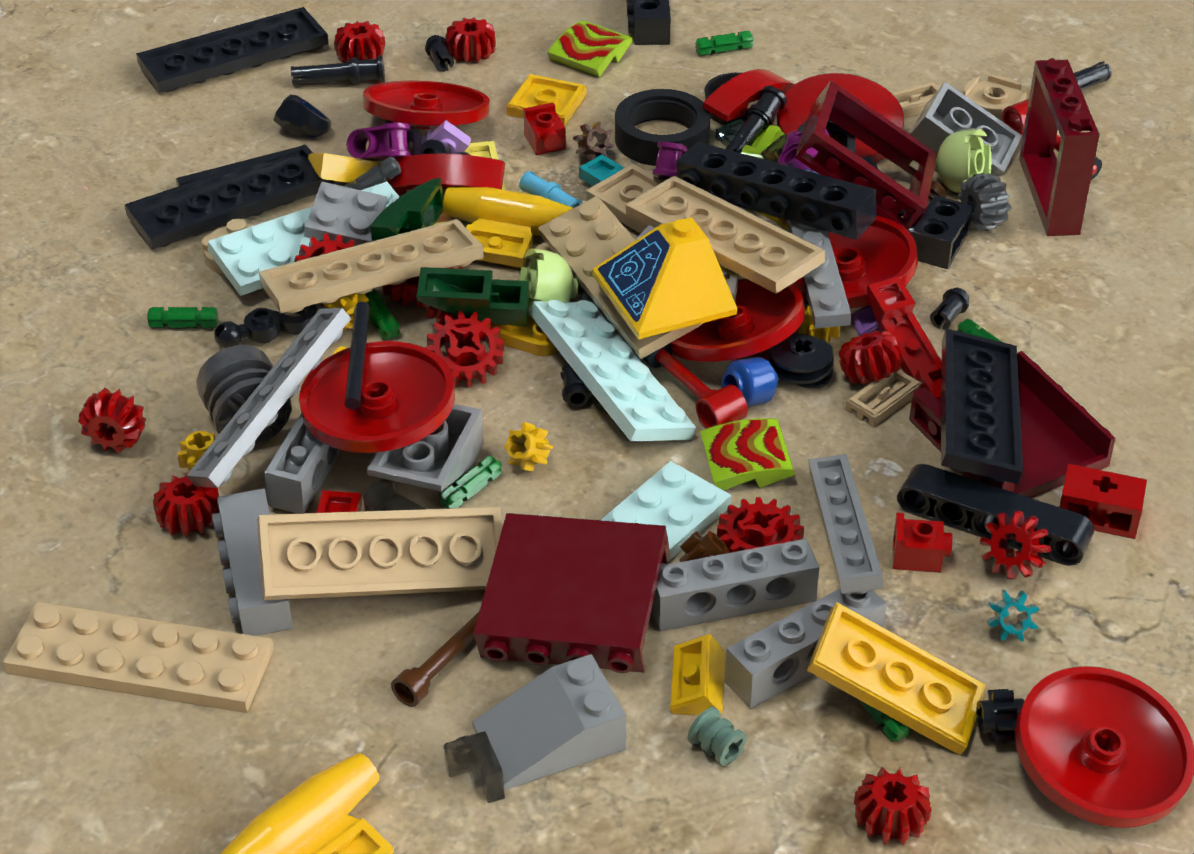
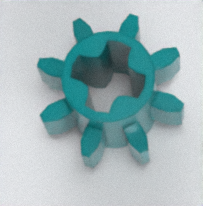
[986,590,1039,642]

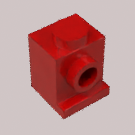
[523,103,566,155]
[893,512,952,573]

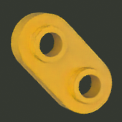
[494,316,558,356]

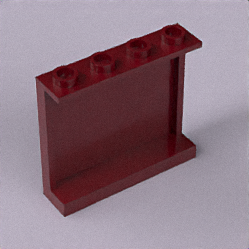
[909,351,1116,498]
[473,513,670,673]

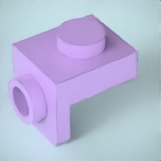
[425,120,471,154]

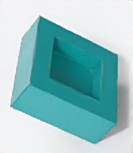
[579,155,625,186]

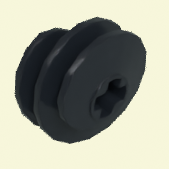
[769,334,834,389]

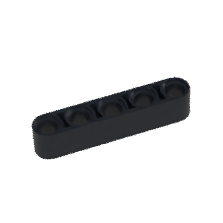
[897,464,1094,566]

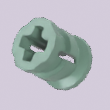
[687,707,747,766]

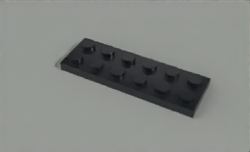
[136,7,329,93]
[124,144,335,249]
[941,328,1023,484]

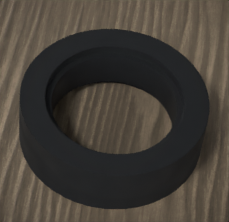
[615,89,710,166]

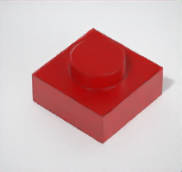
[316,490,362,513]

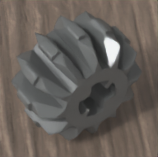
[958,173,1012,231]

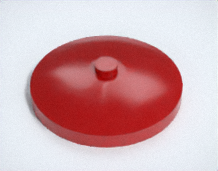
[777,73,904,163]
[363,80,490,130]
[792,216,918,309]
[669,278,806,362]
[299,341,455,453]
[1015,666,1194,828]

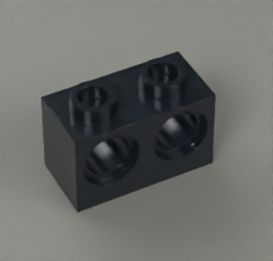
[909,195,974,269]

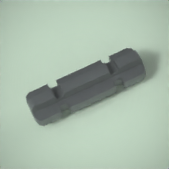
[344,157,401,190]

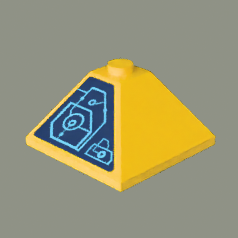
[592,217,737,339]

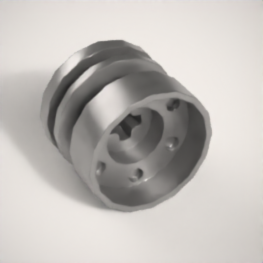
[196,345,292,444]

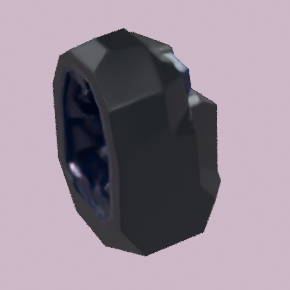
[274,94,331,138]

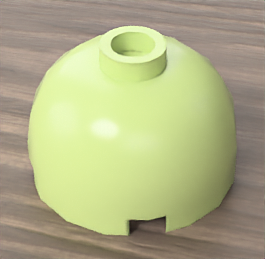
[934,129,992,194]
[519,248,578,317]

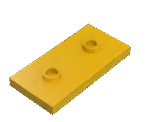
[807,602,986,755]

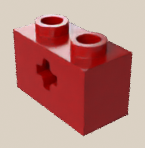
[1059,464,1147,539]

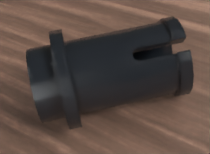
[425,35,454,72]
[930,287,969,330]
[560,363,591,407]

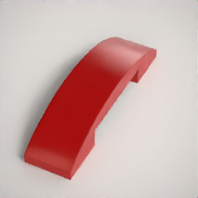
[702,69,795,122]
[380,154,505,195]
[867,276,942,399]

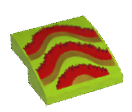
[547,20,633,78]
[700,418,796,491]

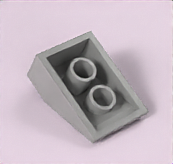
[909,82,1022,176]
[367,404,484,492]
[472,654,626,790]

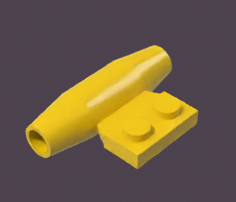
[443,187,573,268]
[220,753,394,854]

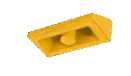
[308,153,380,183]
[670,633,725,715]

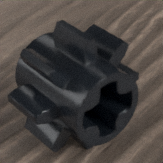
[976,689,1024,743]

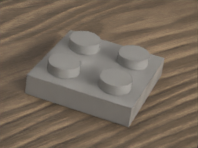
[304,182,387,246]

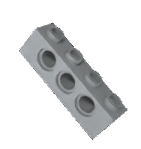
[264,414,342,514]
[651,539,820,631]
[725,589,887,709]

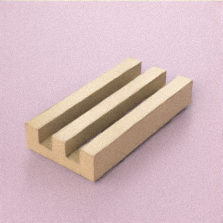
[892,82,939,119]
[845,370,922,427]

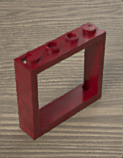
[1019,58,1100,236]
[794,81,938,230]

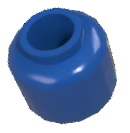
[722,358,778,407]

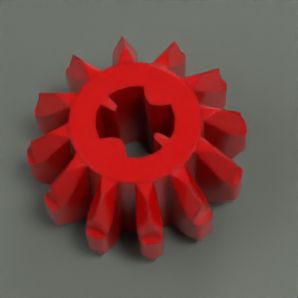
[445,17,496,63]
[334,21,386,63]
[838,331,903,385]
[78,388,146,453]
[153,472,220,538]
[979,511,1051,580]
[854,767,932,846]

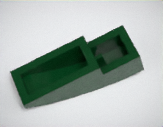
[370,178,443,241]
[417,267,530,327]

